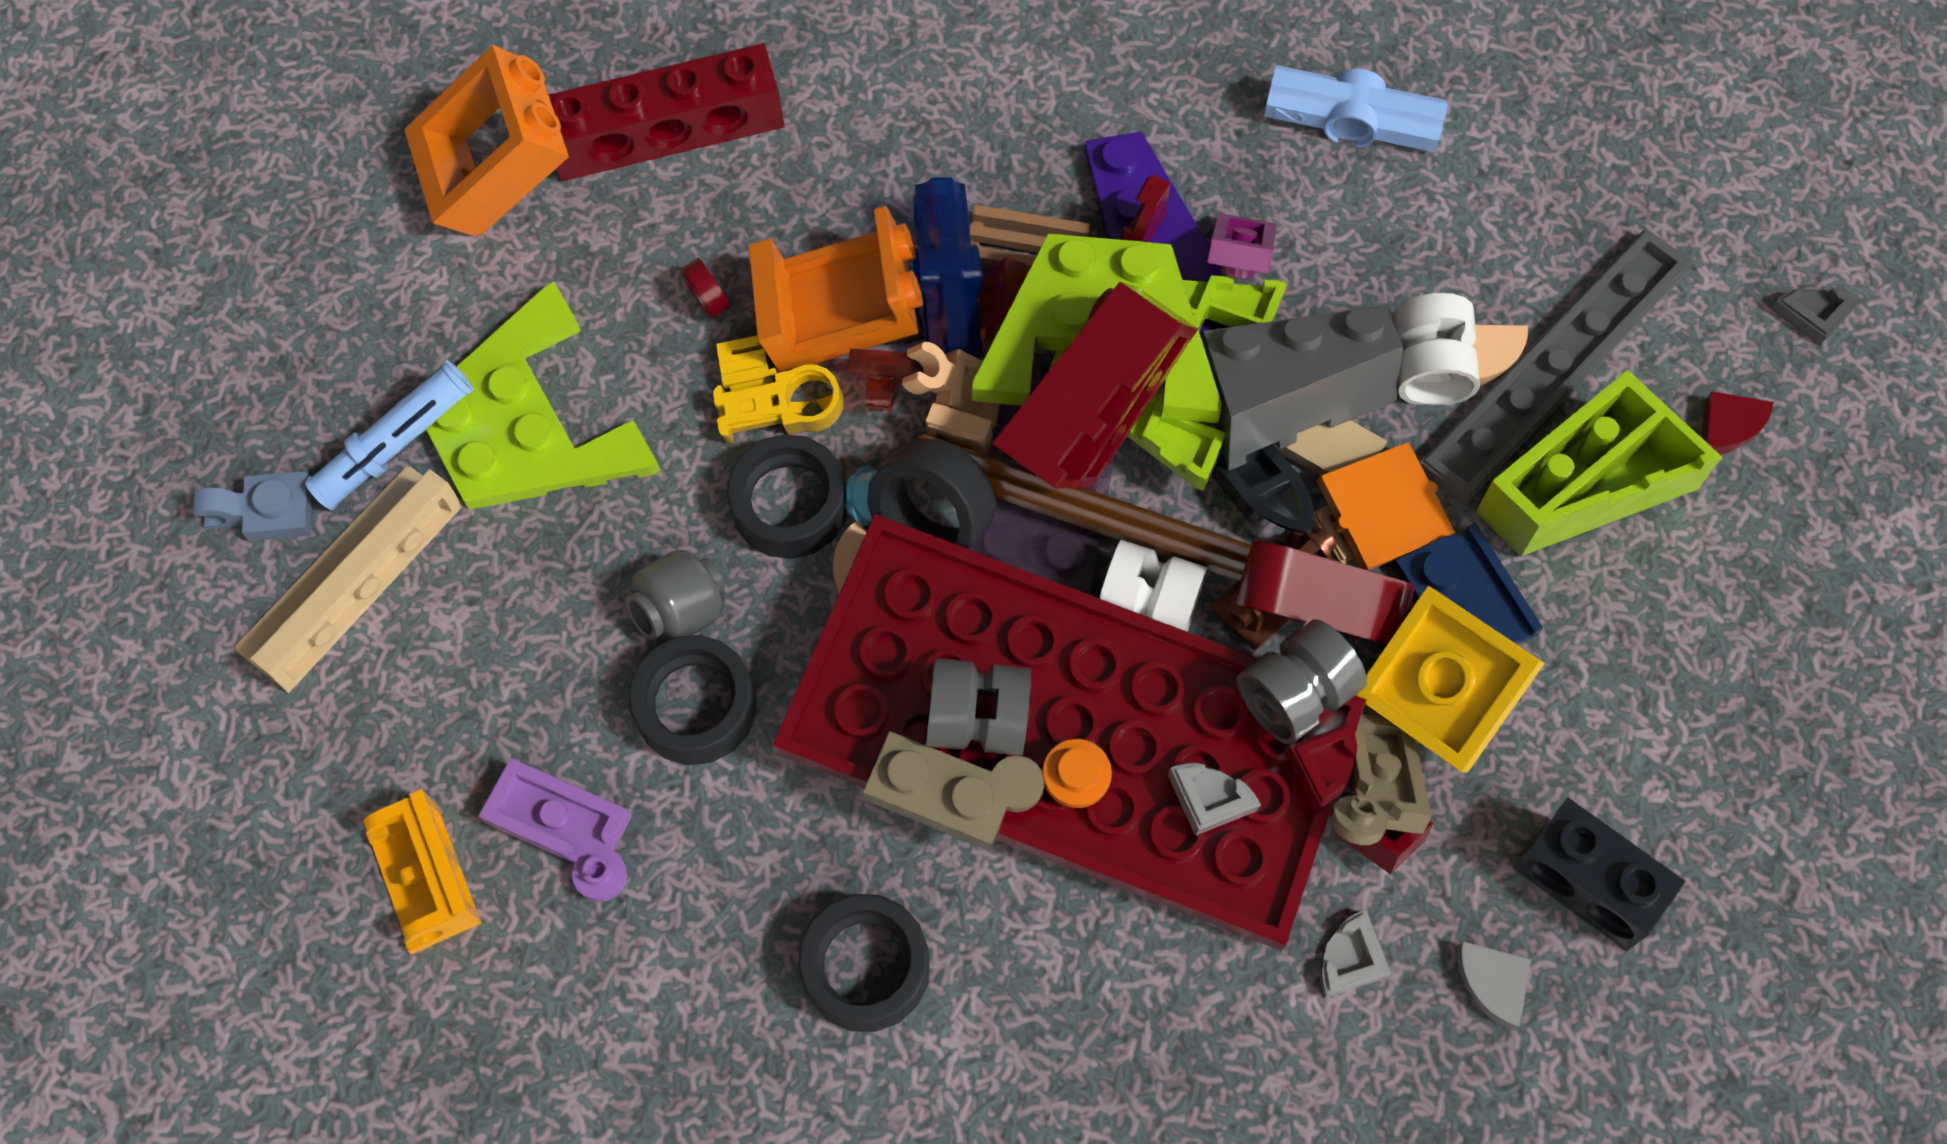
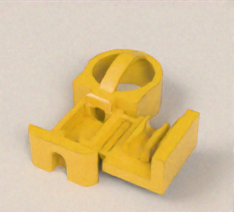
[713,335,844,444]

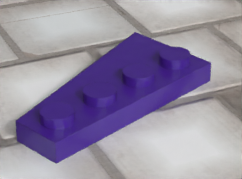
[1084,131,1229,339]

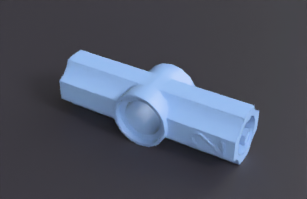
[1264,65,1448,152]

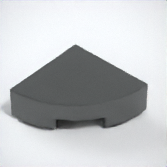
[1771,287,1862,346]

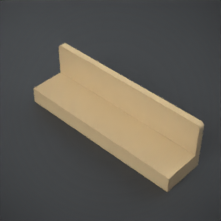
[235,467,463,693]

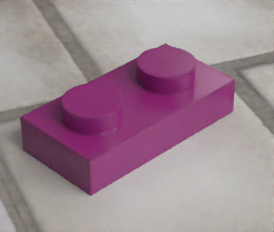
[1207,213,1277,279]

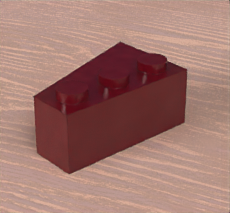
[992,281,1198,489]

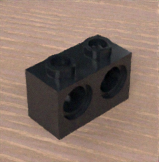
[1512,797,1686,951]

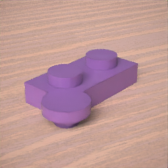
[478,758,632,902]

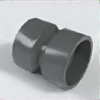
[1236,619,1367,745]
[926,658,1031,756]

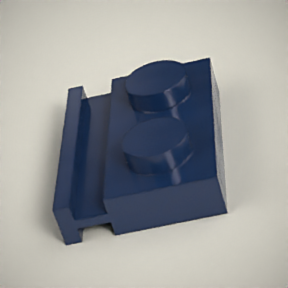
[1393,522,1543,645]

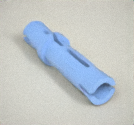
[305,360,474,511]

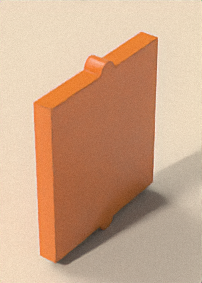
[1316,442,1456,571]

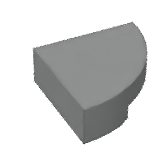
[1167,763,1261,836]
[1320,909,1391,998]
[1458,942,1531,1030]

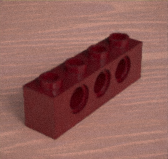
[548,43,785,182]

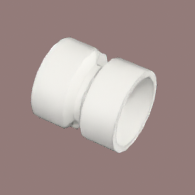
[1393,293,1480,405]
[1099,540,1208,632]

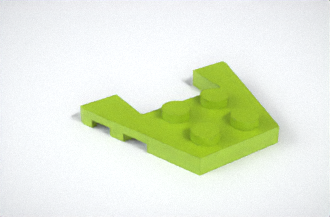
[972,233,1222,423]
[1050,275,1287,491]
[427,282,661,510]

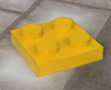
[1356,586,1545,773]

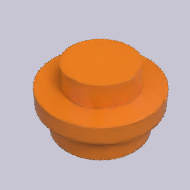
[1042,739,1112,808]

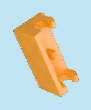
[363,789,481,954]

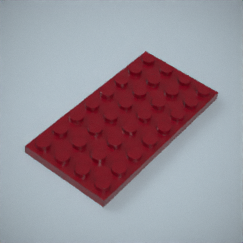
[772,514,1367,951]

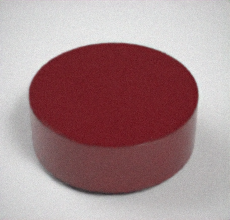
[680,257,731,319]

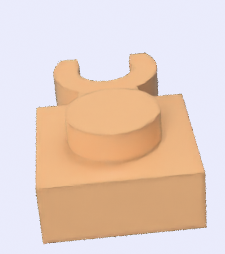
[902,342,1000,428]

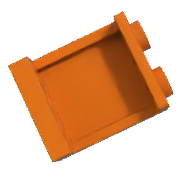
[749,205,923,372]

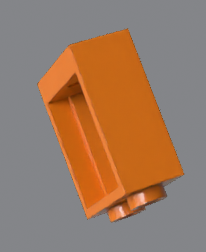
[404,45,569,236]

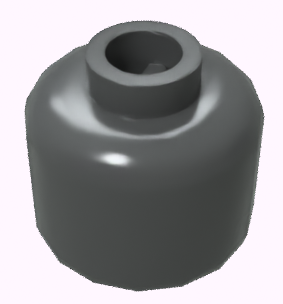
[625,549,725,642]

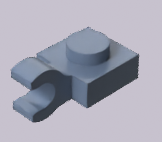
[193,471,312,542]

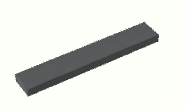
[1420,228,1694,508]

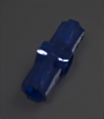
[912,177,982,359]

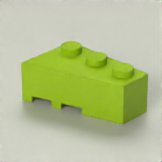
[1476,370,1722,556]

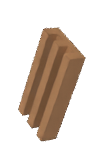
[963,205,1091,275]

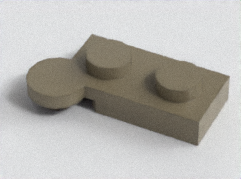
[1330,714,1432,845]
[863,731,1045,851]

